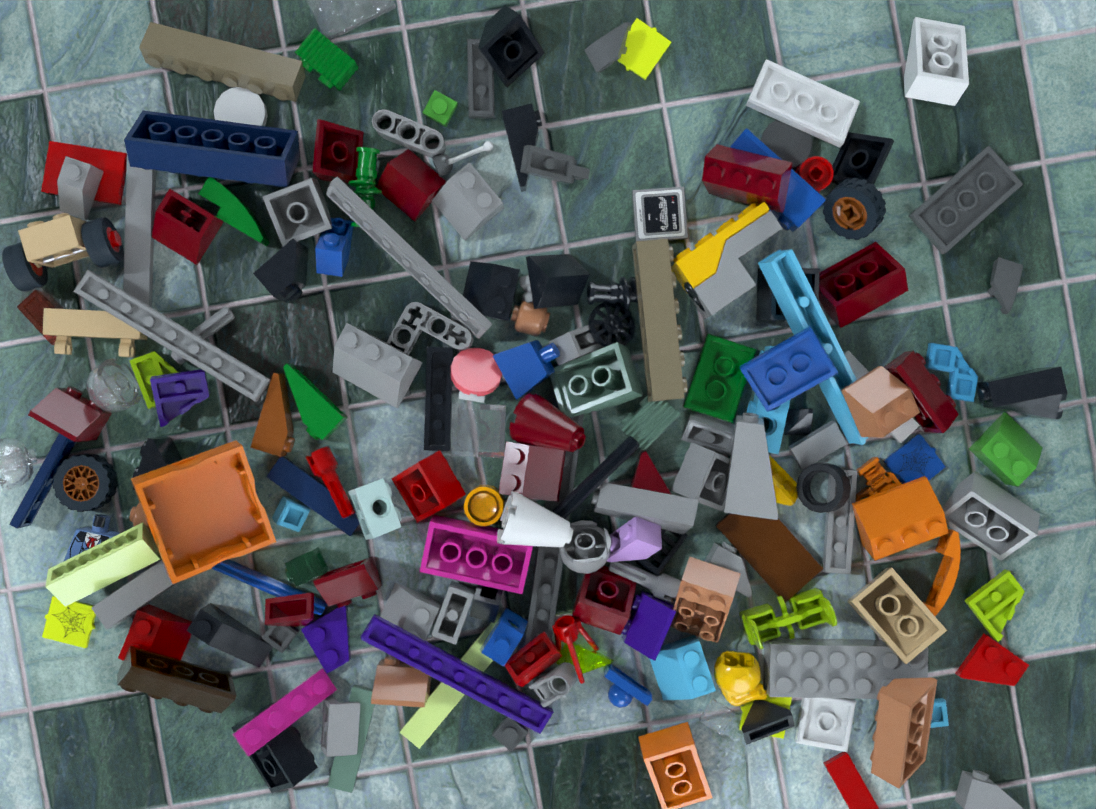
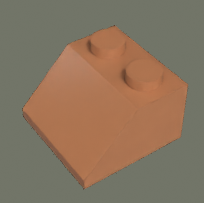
[841,366,920,438]
[371,656,431,707]

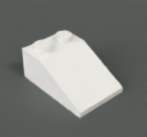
[904,17,969,106]

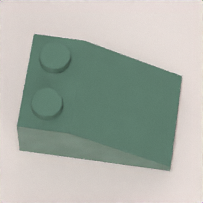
[550,342,643,418]

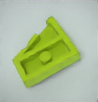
[129,351,179,409]
[964,569,1025,642]

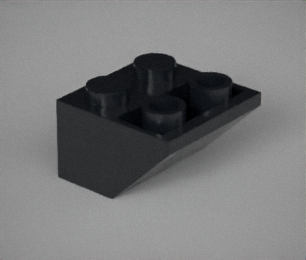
[132,436,183,490]

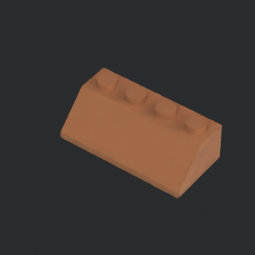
[870,678,937,789]

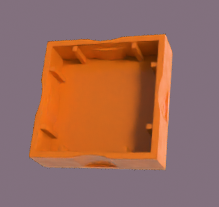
[131,440,276,584]

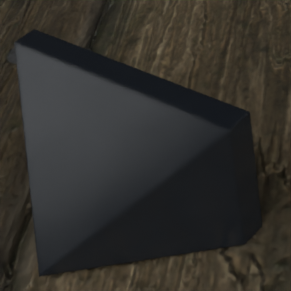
[741,700,794,745]

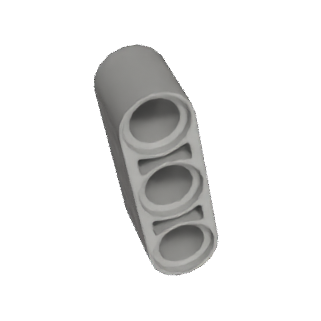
[372,109,446,158]

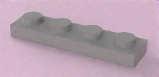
[822,469,857,574]

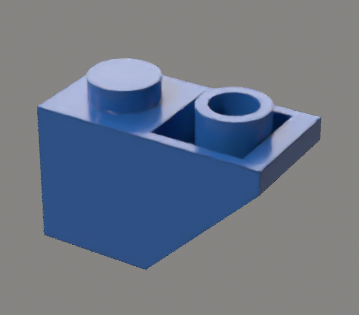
[315,218,354,277]

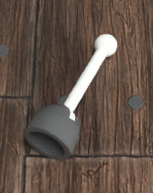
[432,141,493,177]

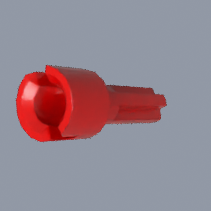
[306,446,355,518]

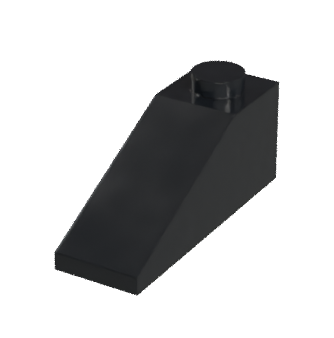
[502,103,542,192]
[186,603,273,668]

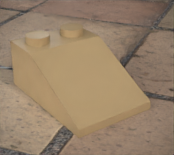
[847,567,947,664]

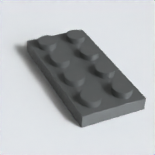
[908,146,1023,254]

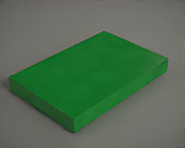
[683,334,757,423]

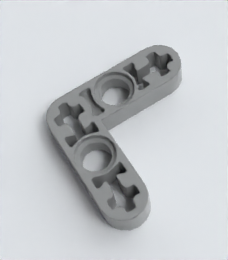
[386,302,474,355]

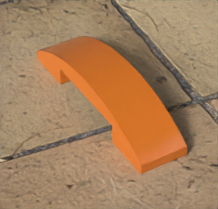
[922,529,961,616]

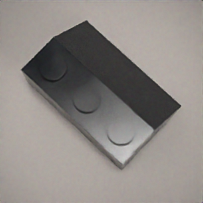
[231,702,318,793]

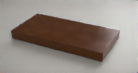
[715,513,823,603]

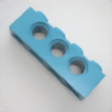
[747,346,791,455]

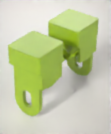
[739,588,837,649]

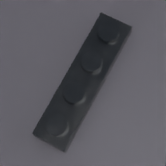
[424,347,454,451]

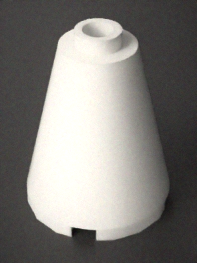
[497,491,573,547]

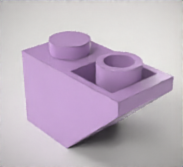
[607,516,662,562]

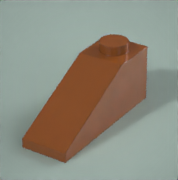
[250,373,295,457]

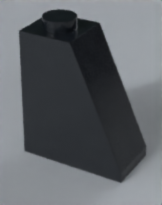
[977,366,1068,419]

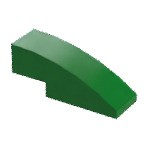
[199,177,270,246]

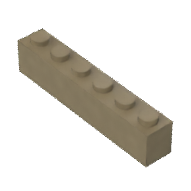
[139,22,306,102]
[632,239,688,402]

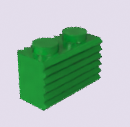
[295,28,358,91]

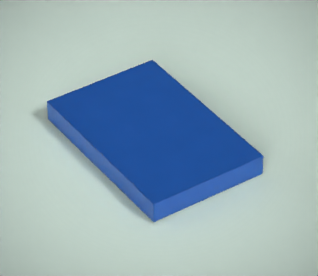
[740,326,838,412]

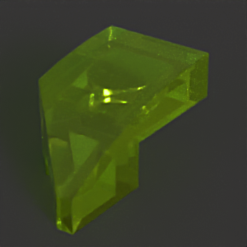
[556,642,614,674]

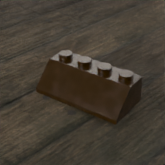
[117,646,237,713]

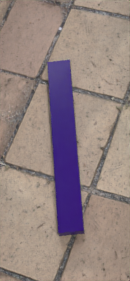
[361,614,554,734]

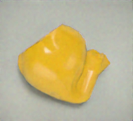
[714,651,767,706]

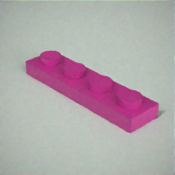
[233,668,337,756]

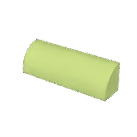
[45,522,160,607]

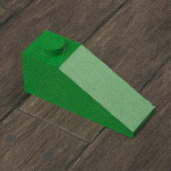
[283,363,348,440]

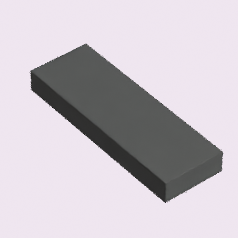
[467,39,495,119]

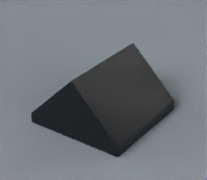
[831,132,894,185]
[526,254,590,309]

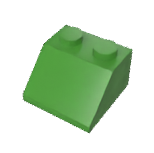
[969,412,1043,487]

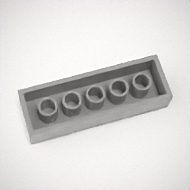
[763,638,928,699]

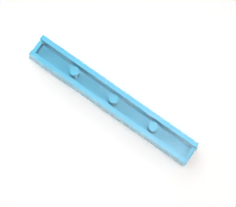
[758,249,869,445]

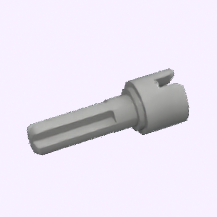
[165,307,235,365]
[608,561,681,605]

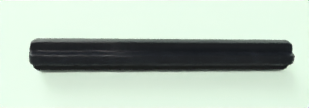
[552,436,640,519]

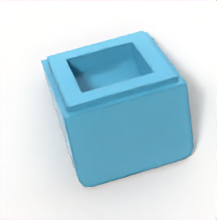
[272,496,311,532]

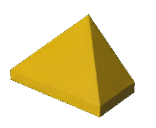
[769,455,798,506]

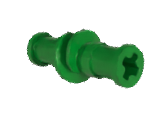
[349,147,382,228]

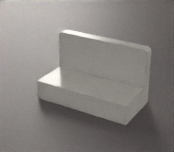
[321,697,360,757]

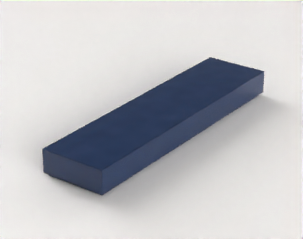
[9,433,76,529]
[266,456,360,536]

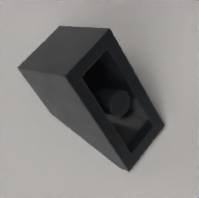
[470,585,503,623]

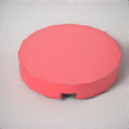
[451,348,502,396]

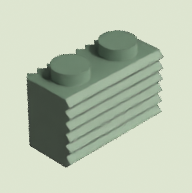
[620,395,680,451]

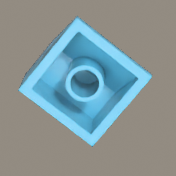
[649,635,716,701]

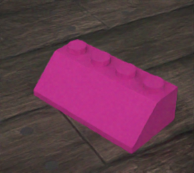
[420,515,533,594]

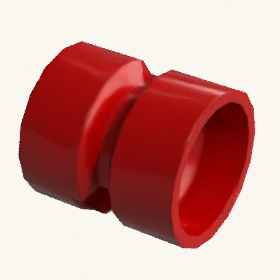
[795,156,834,193]

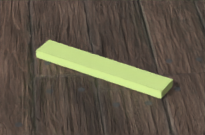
[400,612,517,749]

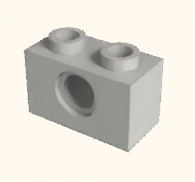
[431,581,476,645]

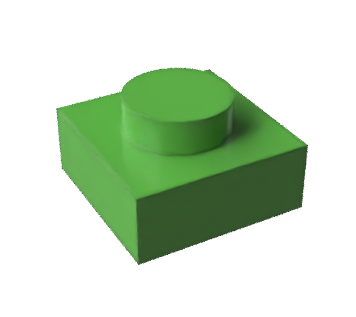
[422,90,458,127]

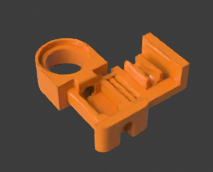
[855,457,902,502]

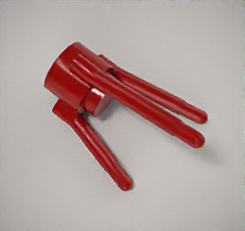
[552,615,599,684]

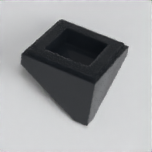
[784,409,813,435]

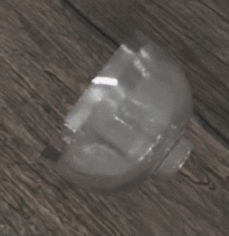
[86,358,141,412]
[0,437,38,491]

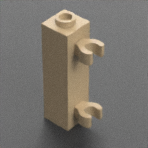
[43,308,148,357]

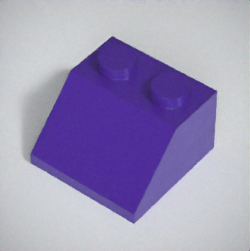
[621,590,676,661]

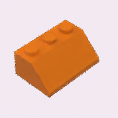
[852,476,948,561]

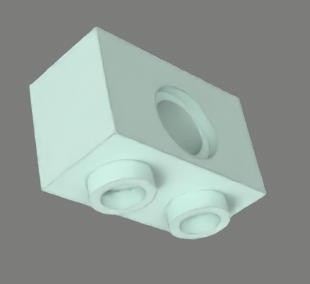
[348,478,402,540]

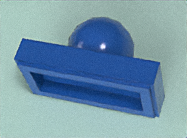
[603,663,653,708]

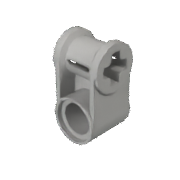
[528,662,578,707]

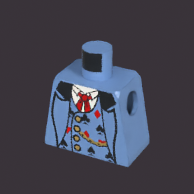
[63,514,120,562]

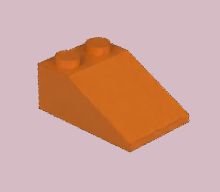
[638,722,713,809]

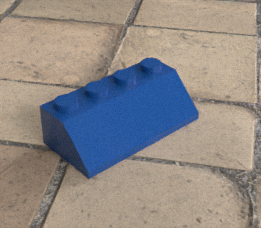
[730,128,826,232]

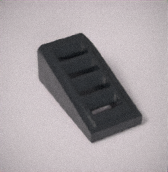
[635,529,688,576]

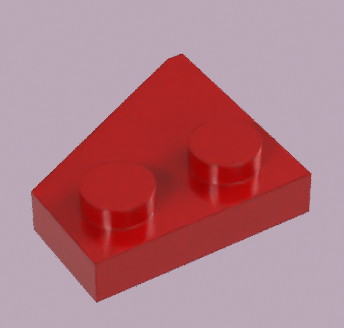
[955,633,1029,686]

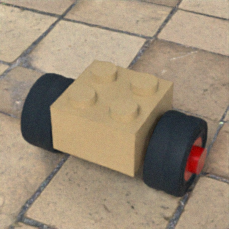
[2,213,124,292]

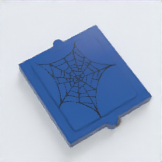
[883,433,946,484]

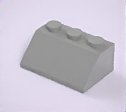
[332,323,422,408]
[942,471,1040,561]

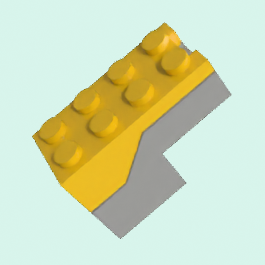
[671,202,782,319]

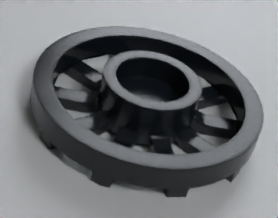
[588,302,636,347]

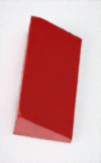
[505,631,563,687]

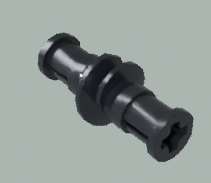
[587,276,638,310]

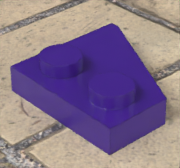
[150,369,210,427]
[301,605,351,674]

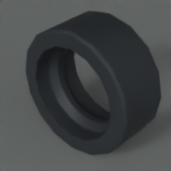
[796,463,851,513]

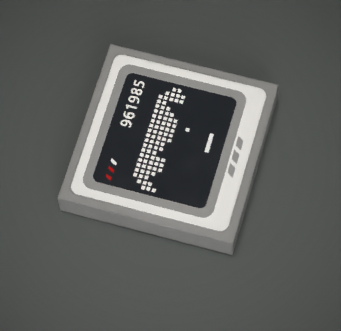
[632,187,688,241]

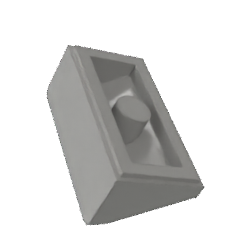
[681,411,735,456]

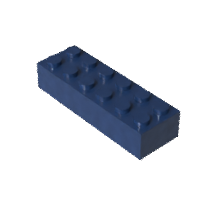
[124,110,300,187]

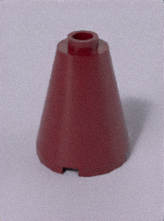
[509,393,586,452]

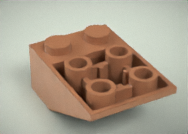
[670,556,741,643]

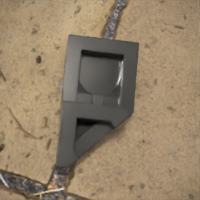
[584,22,631,72]
[987,257,1023,315]

